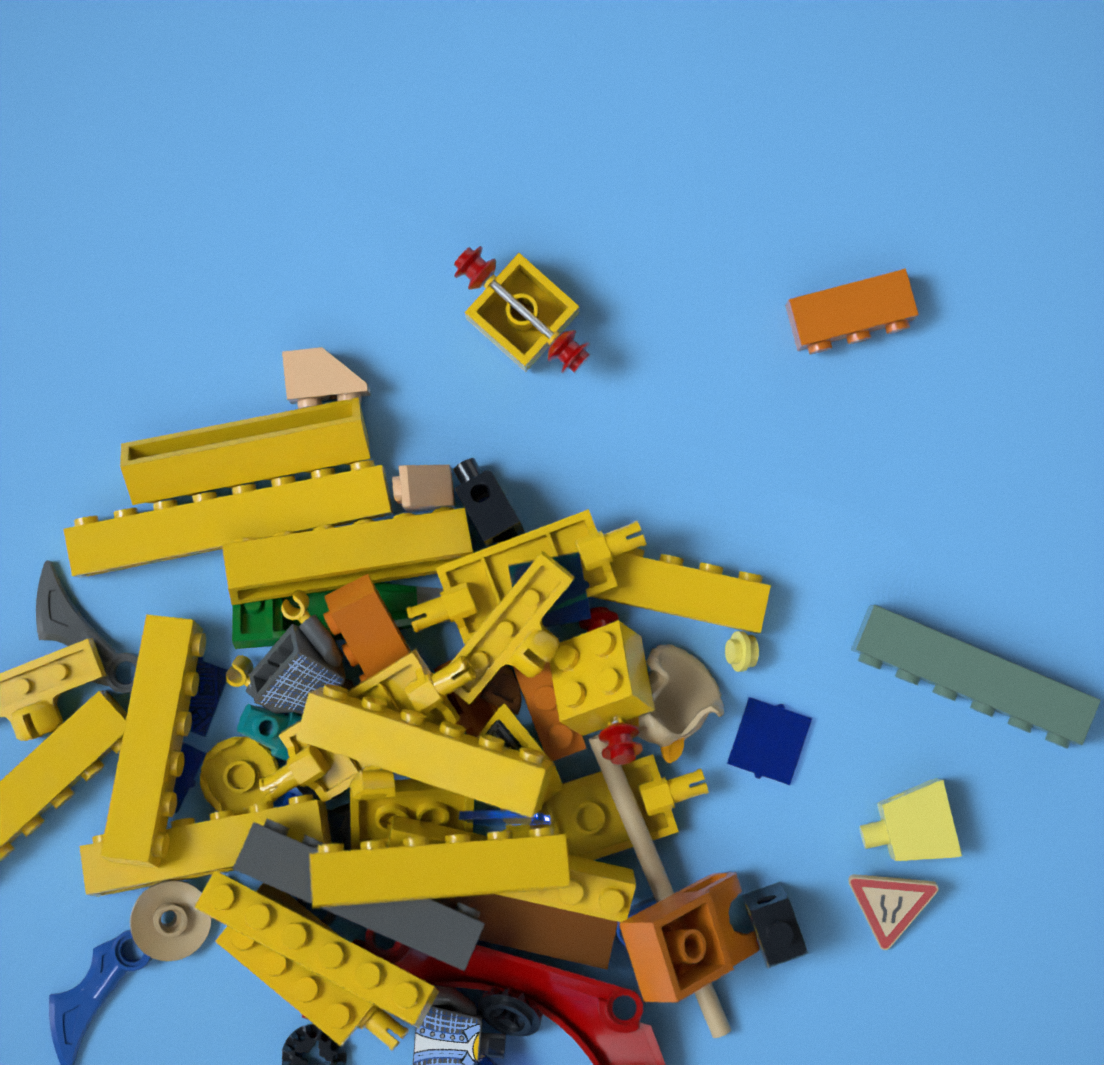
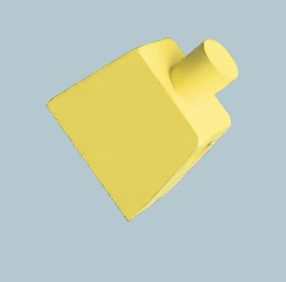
[859,778,962,861]

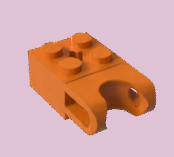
[619,872,760,1003]

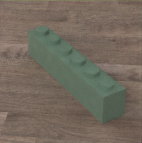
[851,605,1101,749]

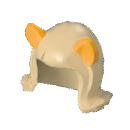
[625,644,724,763]

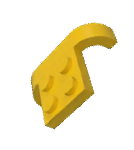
[350,769,474,850]

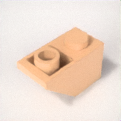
[282,347,371,409]
[392,465,455,512]

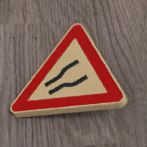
[848,874,939,950]

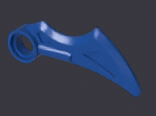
[49,929,153,1065]

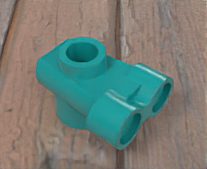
[237,704,303,761]

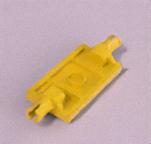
[406,509,647,644]
[259,649,476,803]
[500,754,709,860]
[215,883,409,1051]

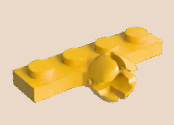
[450,551,575,705]
[0,638,107,741]

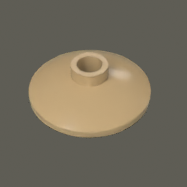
[130,880,212,961]

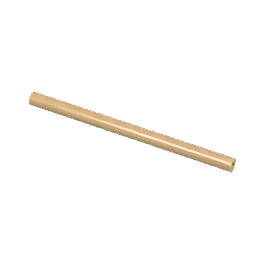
[588,734,731,1038]

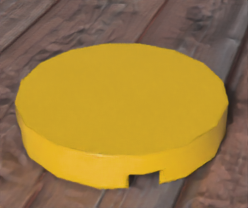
[200,736,280,815]

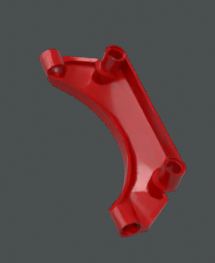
[302,929,666,1065]

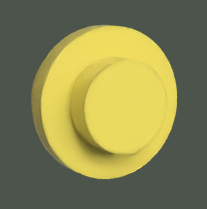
[725,631,759,672]

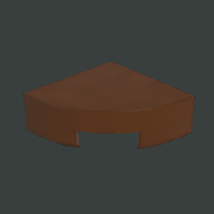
[479,665,522,715]

